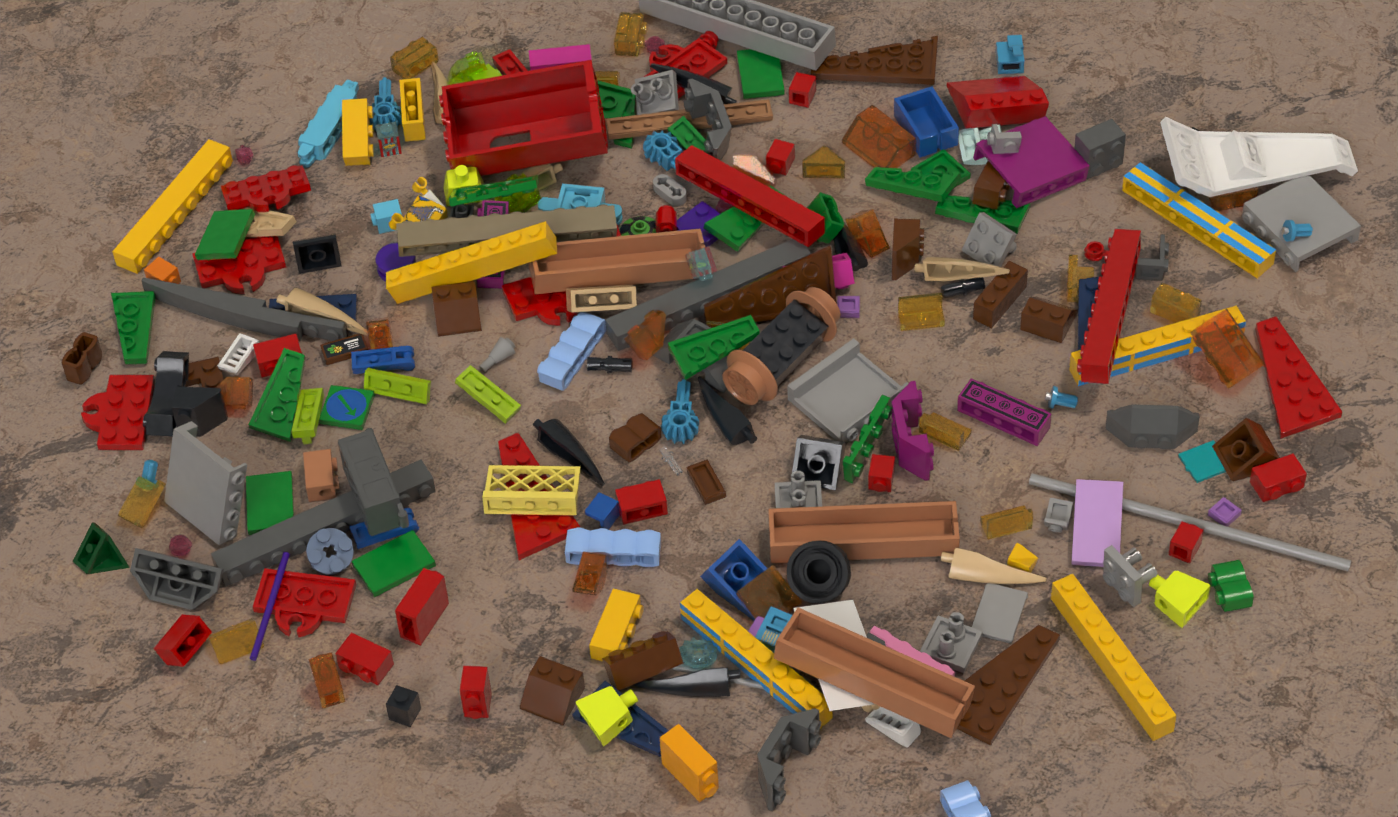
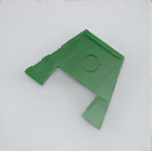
[597,80,636,149]

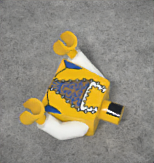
[389,177,448,230]

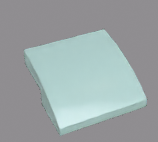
[958,125,1002,165]

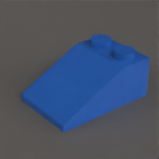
[700,539,788,621]

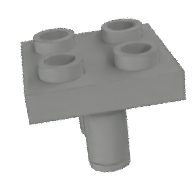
[631,70,679,115]
[962,212,1017,267]
[775,471,822,508]
[1103,545,1158,608]
[920,612,983,673]

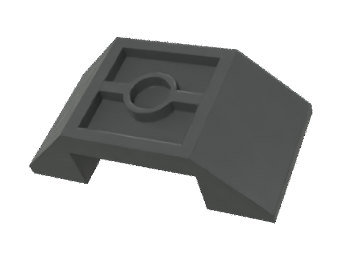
[683,79,732,160]
[651,319,740,393]
[757,708,821,812]

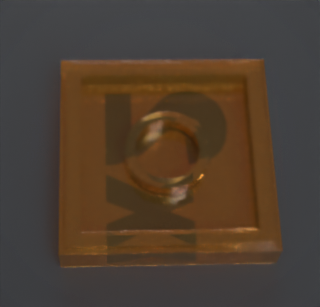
[736,565,802,619]

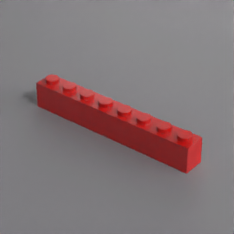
[675,145,825,247]

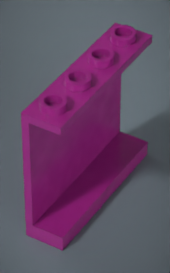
[973,116,1090,208]

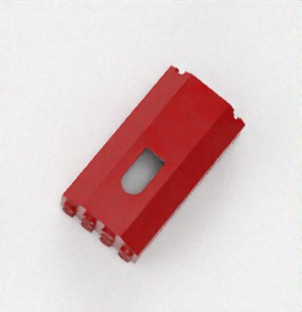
[439,60,608,176]

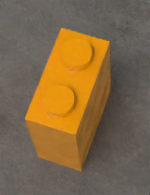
[660,724,719,802]

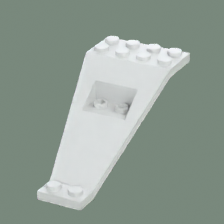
[1160,117,1358,197]

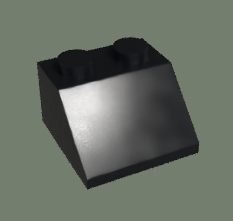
[293,233,342,274]
[171,386,228,437]
[792,435,846,490]

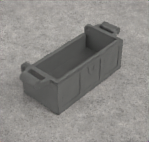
[338,428,409,536]

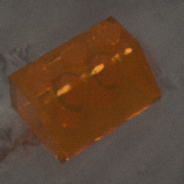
[842,105,916,168]
[1190,309,1265,389]

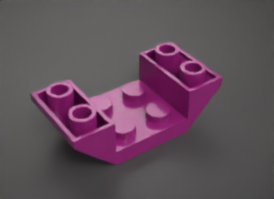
[891,381,934,481]

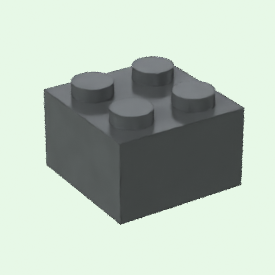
[1074,119,1126,179]

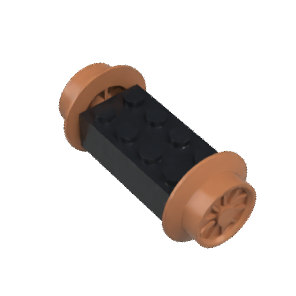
[722,287,841,405]

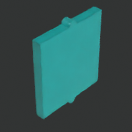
[1178,440,1226,483]

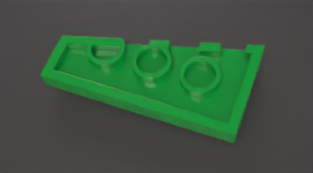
[865,167,961,202]
[449,175,539,207]
[703,185,784,252]
[935,195,1030,234]
[111,291,156,364]
[668,315,760,380]
[248,348,306,442]
[842,395,892,484]

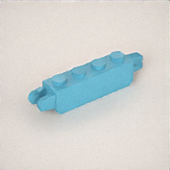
[297,80,359,168]

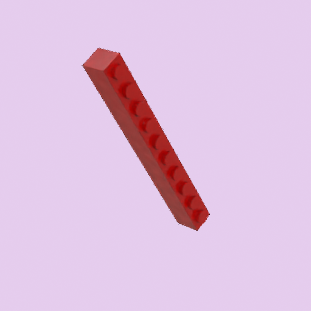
[1077,229,1141,384]

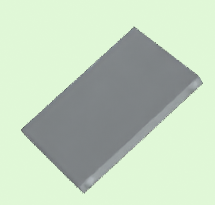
[972,583,1028,644]

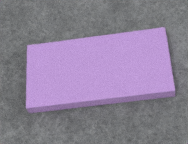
[1072,479,1123,567]

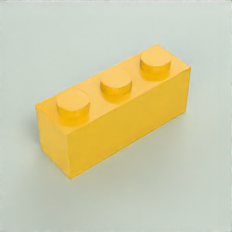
[399,78,426,142]
[342,98,374,166]
[589,588,644,661]

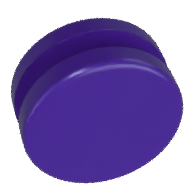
[375,243,416,281]

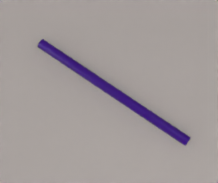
[250,552,290,661]

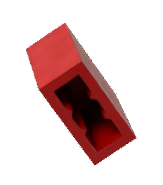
[395,568,449,646]

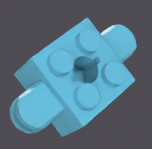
[538,183,623,225]

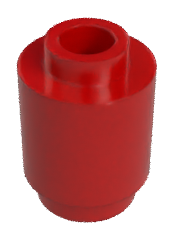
[655,205,677,233]

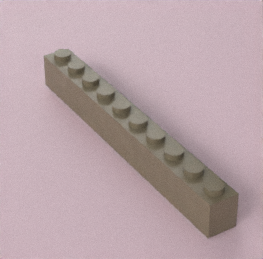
[396,204,617,257]

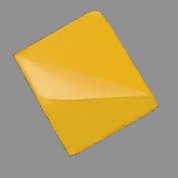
[1007,543,1038,573]

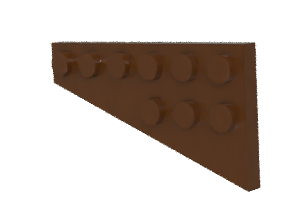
[811,36,938,85]
[703,245,837,328]
[957,625,1060,745]

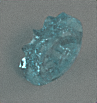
[679,637,717,669]

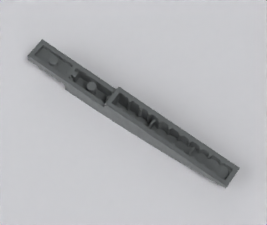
[141,277,348,342]

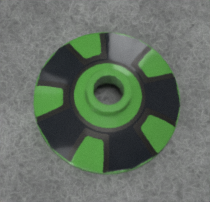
[619,216,656,236]

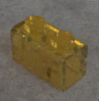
[614,12,648,57]
[390,36,439,79]
[1150,283,1202,323]

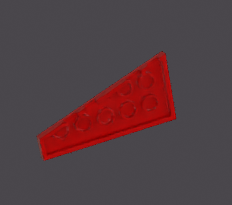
[1255,316,1342,439]
[498,433,580,560]

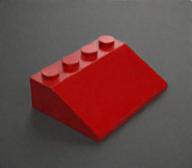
[946,76,1049,129]

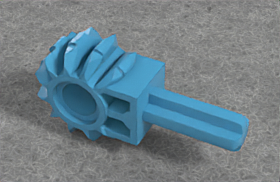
[370,77,402,133]
[643,130,691,183]
[661,379,699,444]

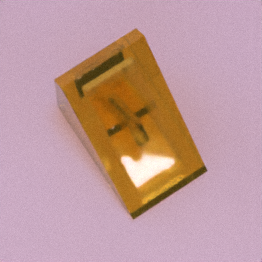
[802,145,845,178]

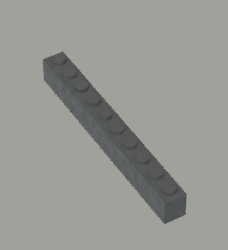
[605,239,811,351]
[211,459,436,587]

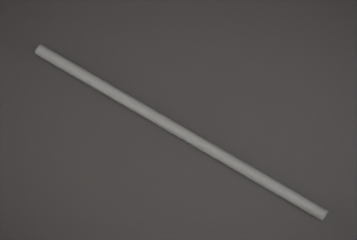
[1029,473,1352,572]

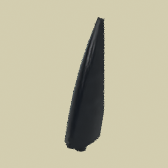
[650,63,737,105]
[833,222,868,271]
[698,376,757,445]
[533,419,605,486]
[632,667,741,697]

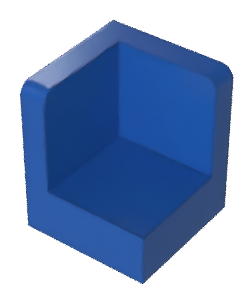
[585,492,620,530]

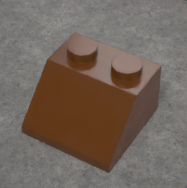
[892,218,924,280]
[432,281,482,337]
[1020,296,1078,343]
[1212,418,1280,481]
[520,656,585,725]

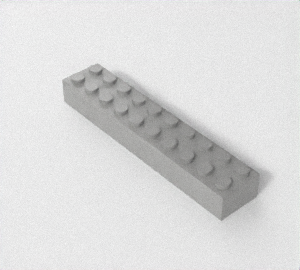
[638,0,836,71]

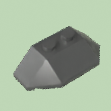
[1106,404,1200,449]
[130,548,223,610]

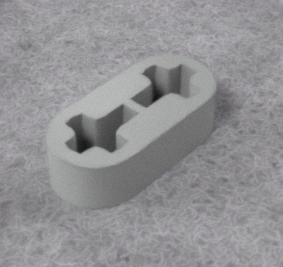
[653,174,687,206]

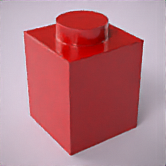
[789,72,816,108]
[766,139,795,176]
[868,454,895,492]
[1168,521,1204,564]

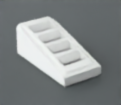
[218,333,259,375]
[865,706,921,747]

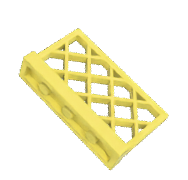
[482,465,581,515]

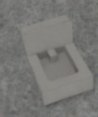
[987,124,1022,154]
[1044,498,1073,533]

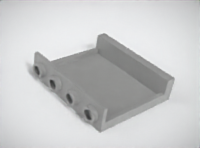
[1242,175,1361,272]
[787,338,909,444]
[164,421,247,545]

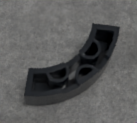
[143,351,189,437]

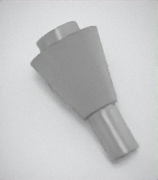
[479,337,515,373]

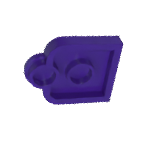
[677,201,720,247]

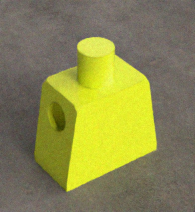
[444,165,484,207]
[1149,571,1210,628]
[575,686,638,747]

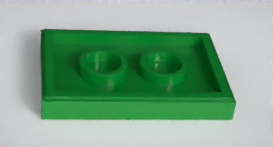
[737,49,785,99]
[195,209,255,260]
[246,471,294,535]
[352,530,436,598]

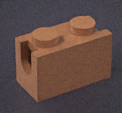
[303,449,340,502]

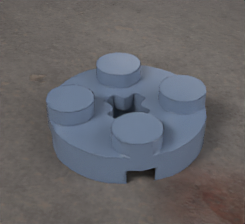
[306,528,354,576]

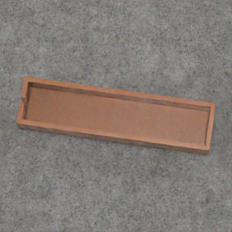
[528,229,709,294]
[769,501,960,563]
[774,607,975,738]

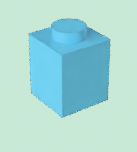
[370,199,402,234]

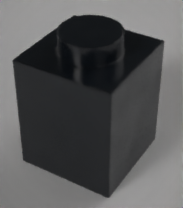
[386,685,421,727]

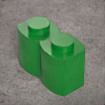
[806,192,844,244]
[1208,560,1254,612]

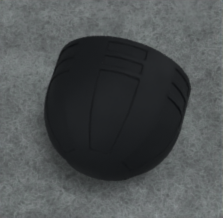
[787,540,851,603]

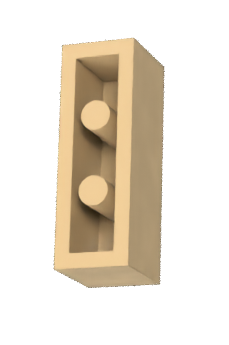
[566,285,637,312]

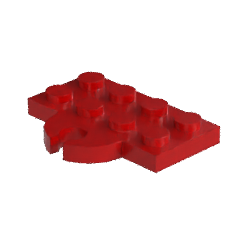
[644,38,728,99]
[220,165,311,212]
[192,236,286,294]
[502,277,578,326]
[81,375,155,450]
[253,568,357,637]

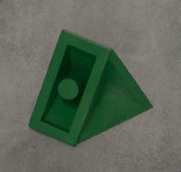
[73,522,130,574]

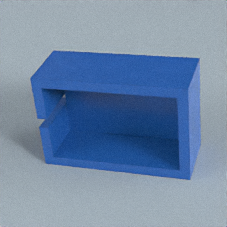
[894,86,959,158]

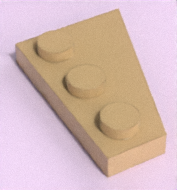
[241,207,296,237]

